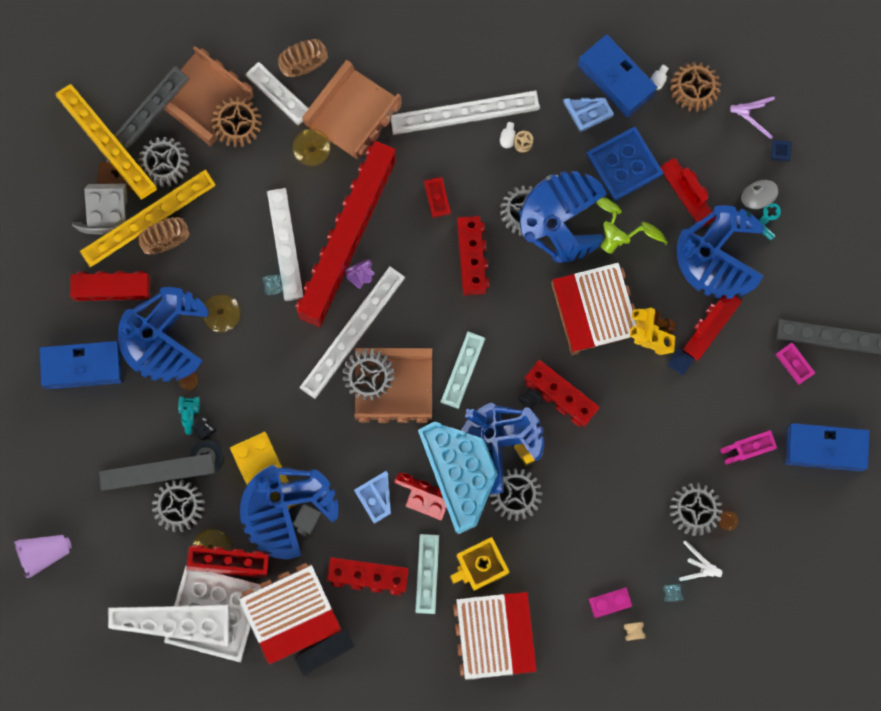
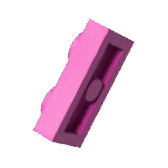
[776,343,815,385]
[588,588,632,618]

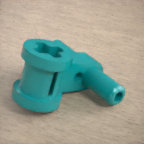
[746,203,781,240]
[178,396,200,435]

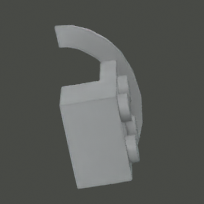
[72,184,128,235]

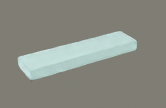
[441,332,485,410]
[416,534,439,614]

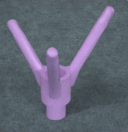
[730,96,775,139]

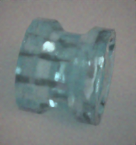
[262,275,283,295]
[663,584,684,602]

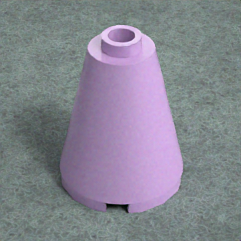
[14,535,72,578]

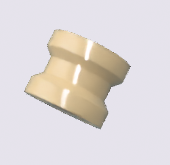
[514,131,533,153]
[624,622,646,641]

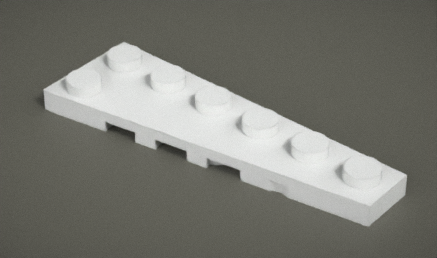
[108,605,229,645]

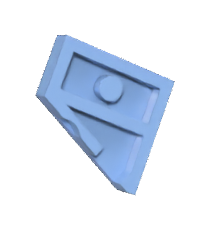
[564,98,614,133]
[354,471,391,524]

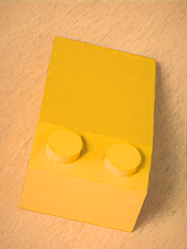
[230,432,299,509]

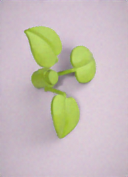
[596,196,668,254]

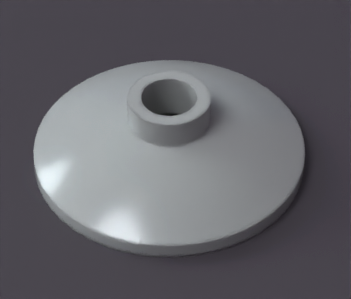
[741,180,779,209]

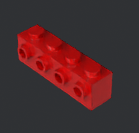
[457,216,489,296]
[70,270,150,301]
[524,360,600,428]
[186,545,269,578]
[327,557,409,596]

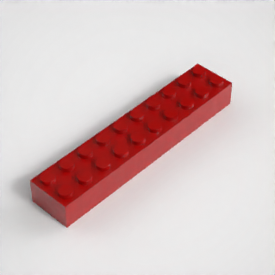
[295,141,397,328]

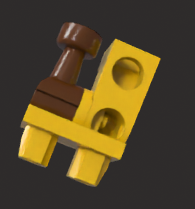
[630,308,676,355]

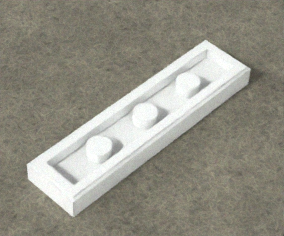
[246,62,309,126]

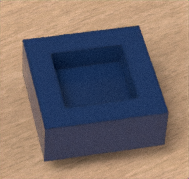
[770,140,792,162]
[667,349,694,376]

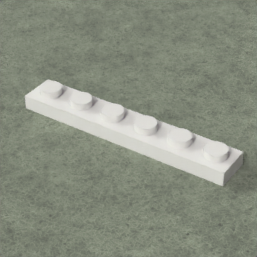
[267,188,303,301]

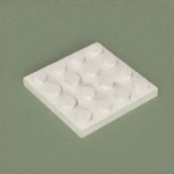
[164,566,261,662]

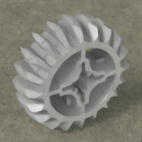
[138,137,189,188]
[500,185,548,236]
[343,349,395,401]
[490,468,542,521]
[152,480,205,532]
[669,483,723,536]

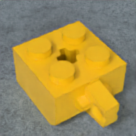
[450,537,510,591]

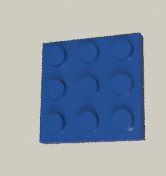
[586,127,664,202]

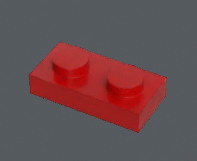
[424,177,451,218]

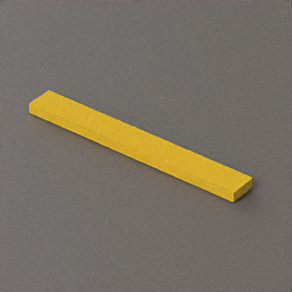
[55,84,157,200]
[79,169,216,267]

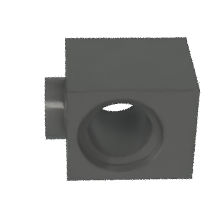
[293,504,322,536]

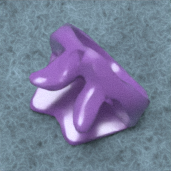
[345,259,374,289]

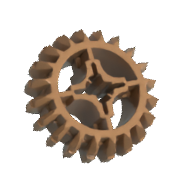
[278,39,328,77]
[670,61,721,112]
[211,97,262,148]
[138,217,190,255]

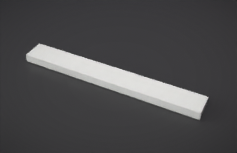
[390,91,540,135]
[299,266,405,399]

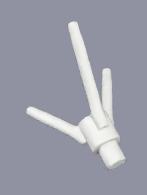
[679,540,723,581]

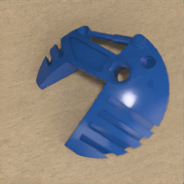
[519,171,607,263]
[676,205,764,299]
[118,287,209,382]
[461,403,544,495]
[240,465,338,559]

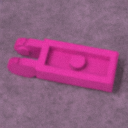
[720,430,777,465]

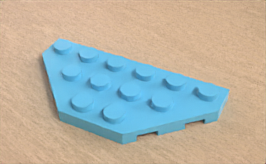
[418,422,497,534]

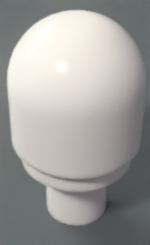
[650,65,668,90]
[500,122,516,148]

